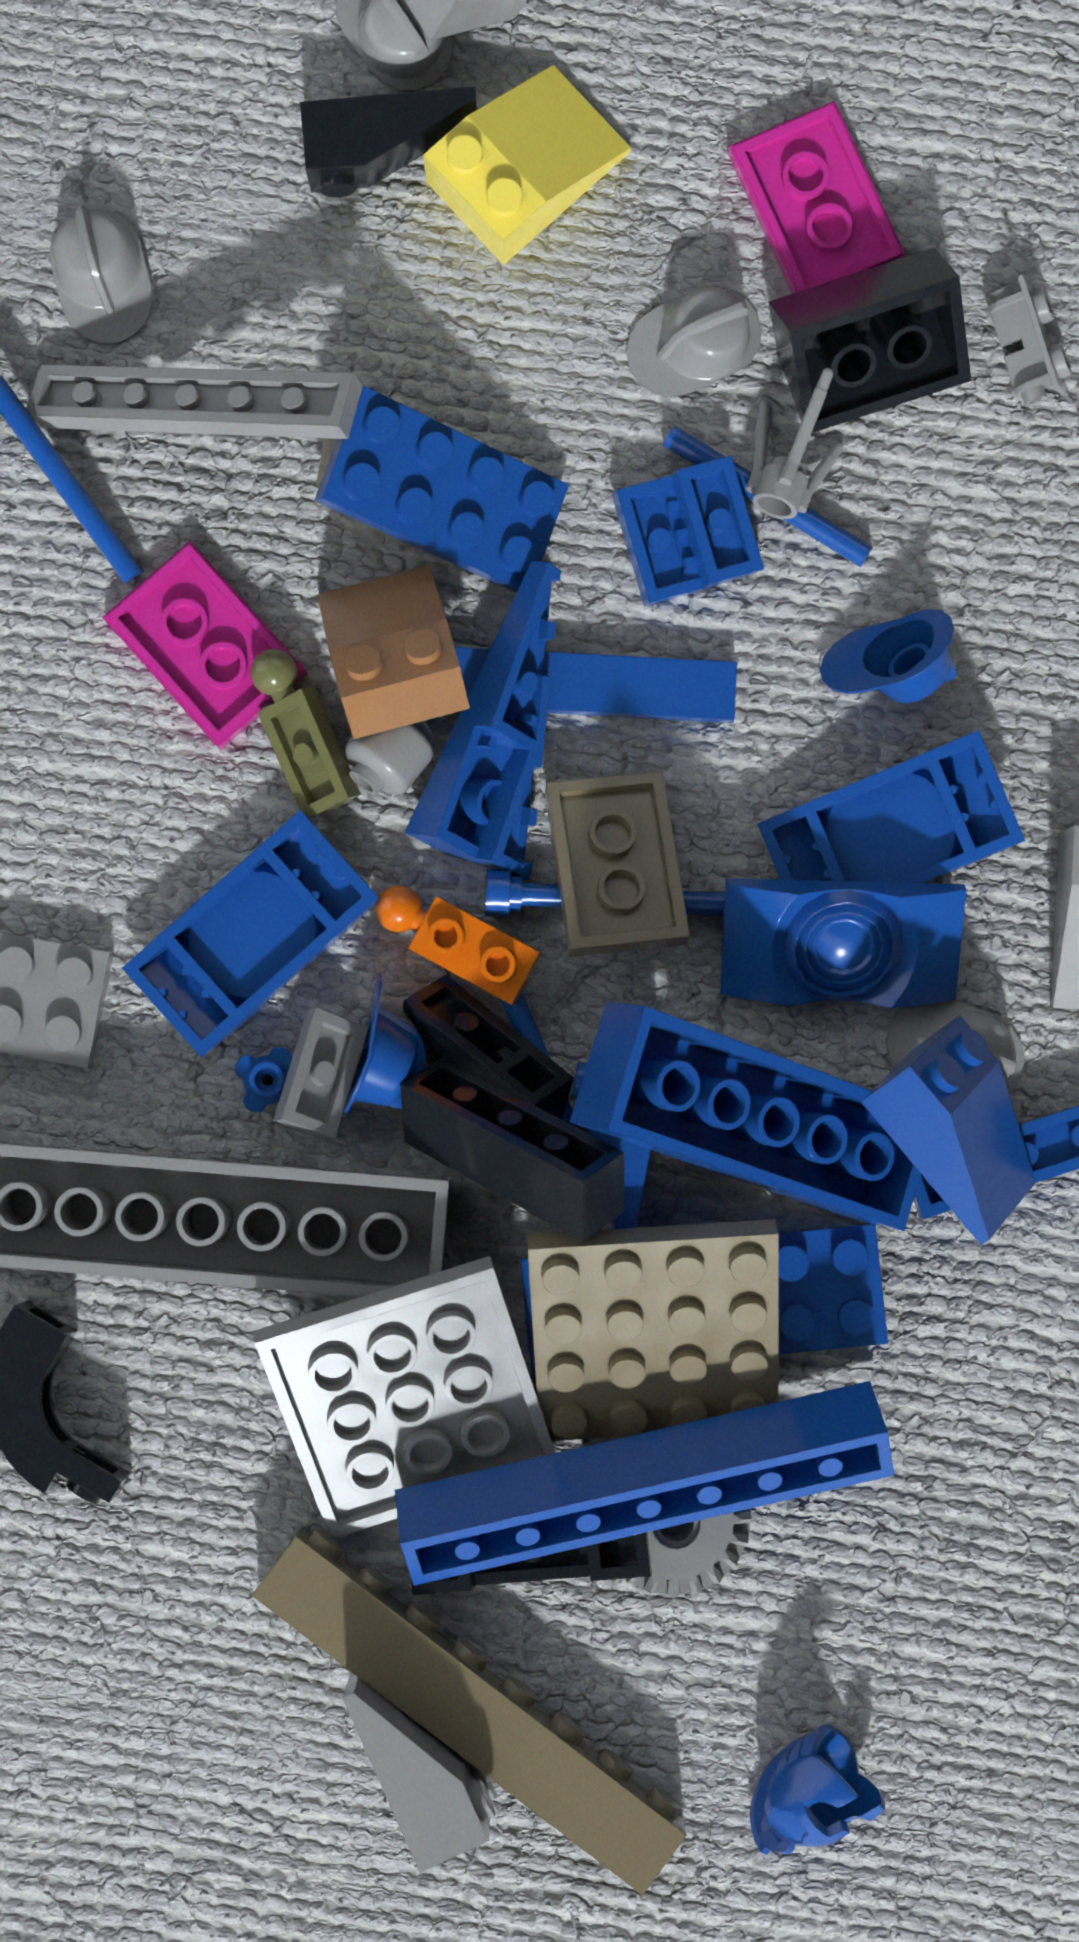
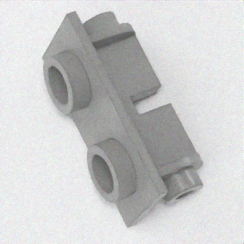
[988,275,1072,406]

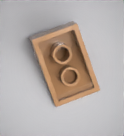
[317,565,470,739]

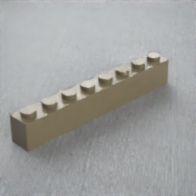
[252,1527,687,1895]

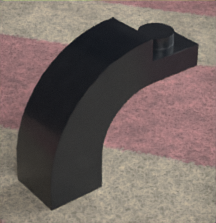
[0,1301,131,1503]

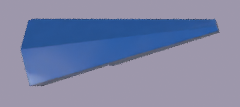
[404,561,561,880]

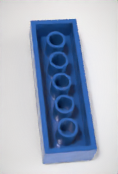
[570,1002,921,1231]

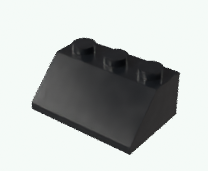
[768,248,971,433]

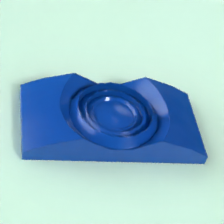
[757,730,1025,883]
[122,810,379,1057]
[719,878,966,1008]

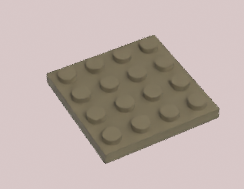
[527,1219,779,1441]

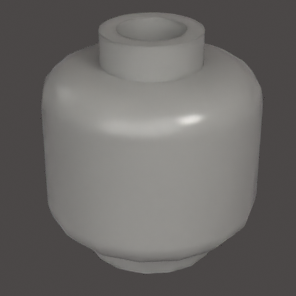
[345,721,434,795]

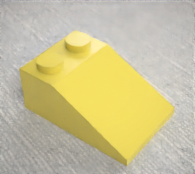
[423,65,631,266]

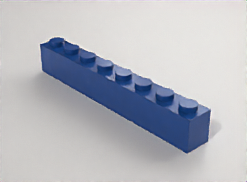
[395,1381,894,1586]

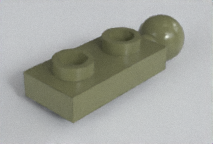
[250,649,361,819]

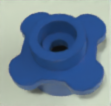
[235,1047,293,1113]

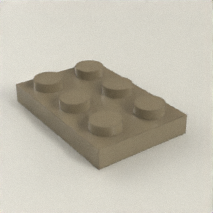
[545,771,690,957]

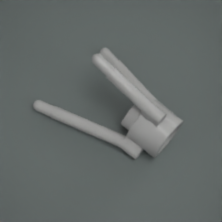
[746,368,844,519]

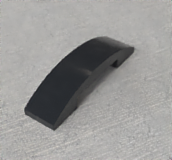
[411,1532,652,1595]

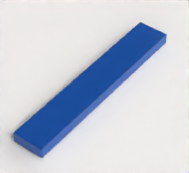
[455,647,737,723]

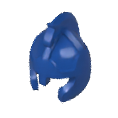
[750,1724,885,1855]

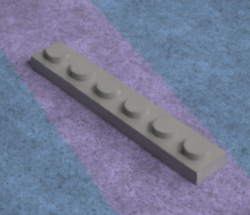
[26,365,363,439]

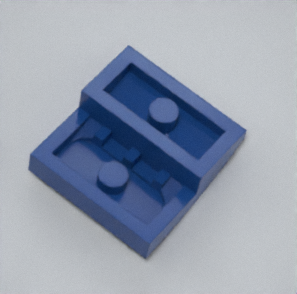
[612,456,764,607]

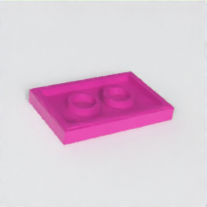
[728,101,906,294]
[102,541,308,751]

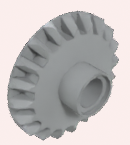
[625,1509,752,1597]

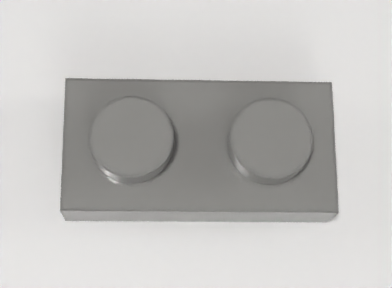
[273,1007,368,1141]

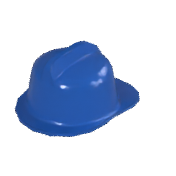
[819,609,957,704]
[343,972,426,1114]

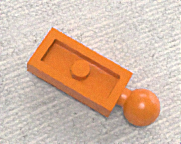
[375,885,543,1005]

